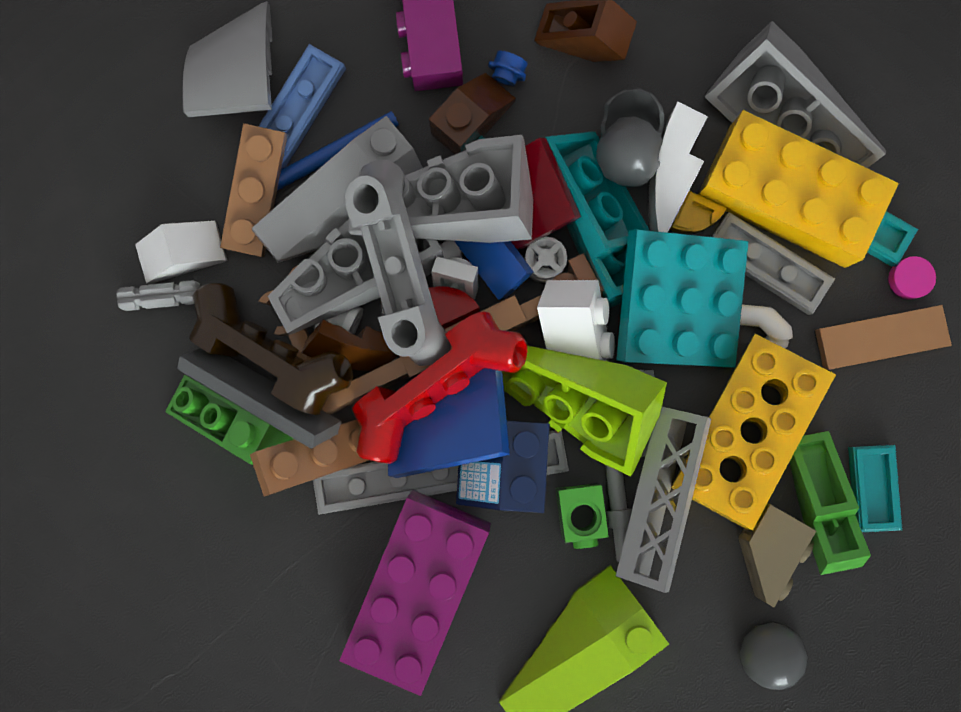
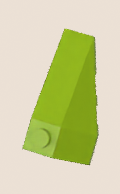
[502,346,667,476]
[499,565,669,712]

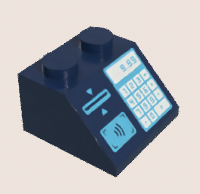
[456,421,550,513]

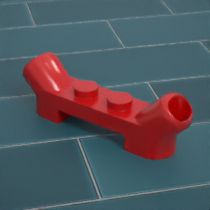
[352,311,528,464]

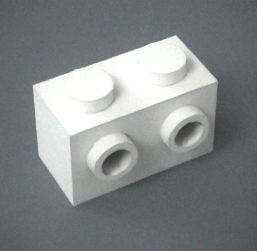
[537,280,615,361]

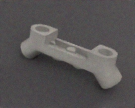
[344,160,451,366]

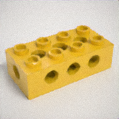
[671,334,836,530]

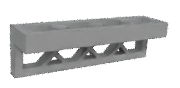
[616,407,711,593]

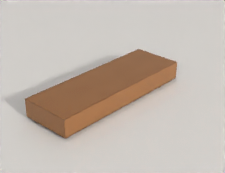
[815,305,952,370]

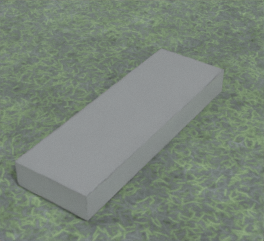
[712,212,835,315]

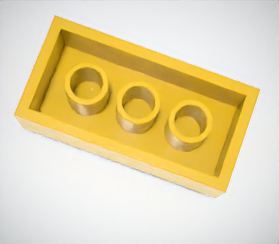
[698,110,899,268]

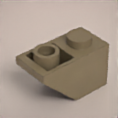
[738,504,816,607]

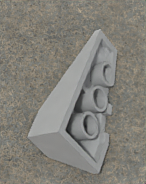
[705,21,886,168]
[252,116,423,263]
[348,135,533,243]
[268,218,444,335]

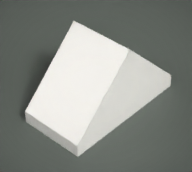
[135,221,228,285]

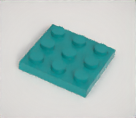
[616,229,749,368]

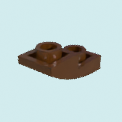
[301,319,398,371]

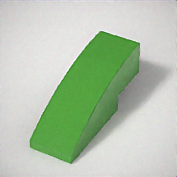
[790,431,871,575]

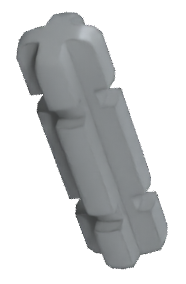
[117,280,201,311]

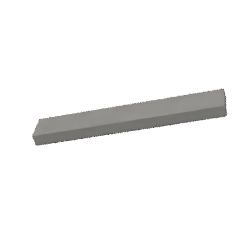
[313,430,569,515]

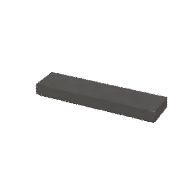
[177,348,341,449]

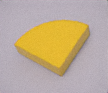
[669,190,727,234]

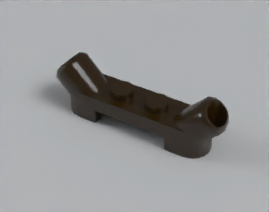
[189,283,353,415]

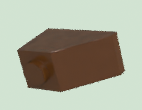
[534,0,637,62]
[429,72,516,154]

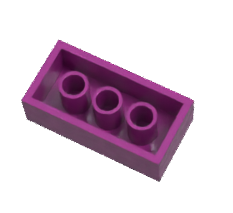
[339,490,491,696]

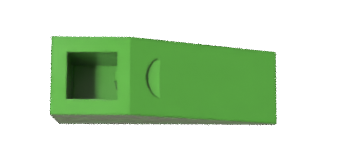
[165,375,293,465]

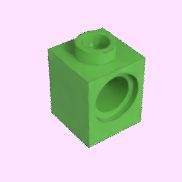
[555,483,609,549]

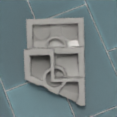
[183,1,273,117]

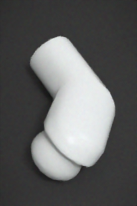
[740,304,793,349]

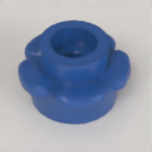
[488,51,528,86]

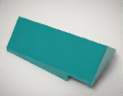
[545,132,650,309]

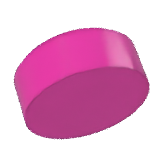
[888,256,936,300]

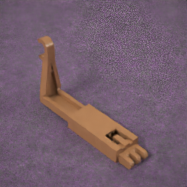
[259,290,541,415]

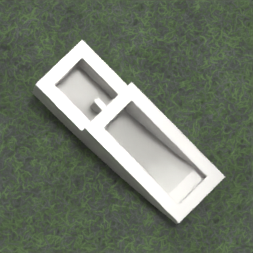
[648,102,708,233]

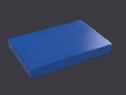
[388,368,510,478]

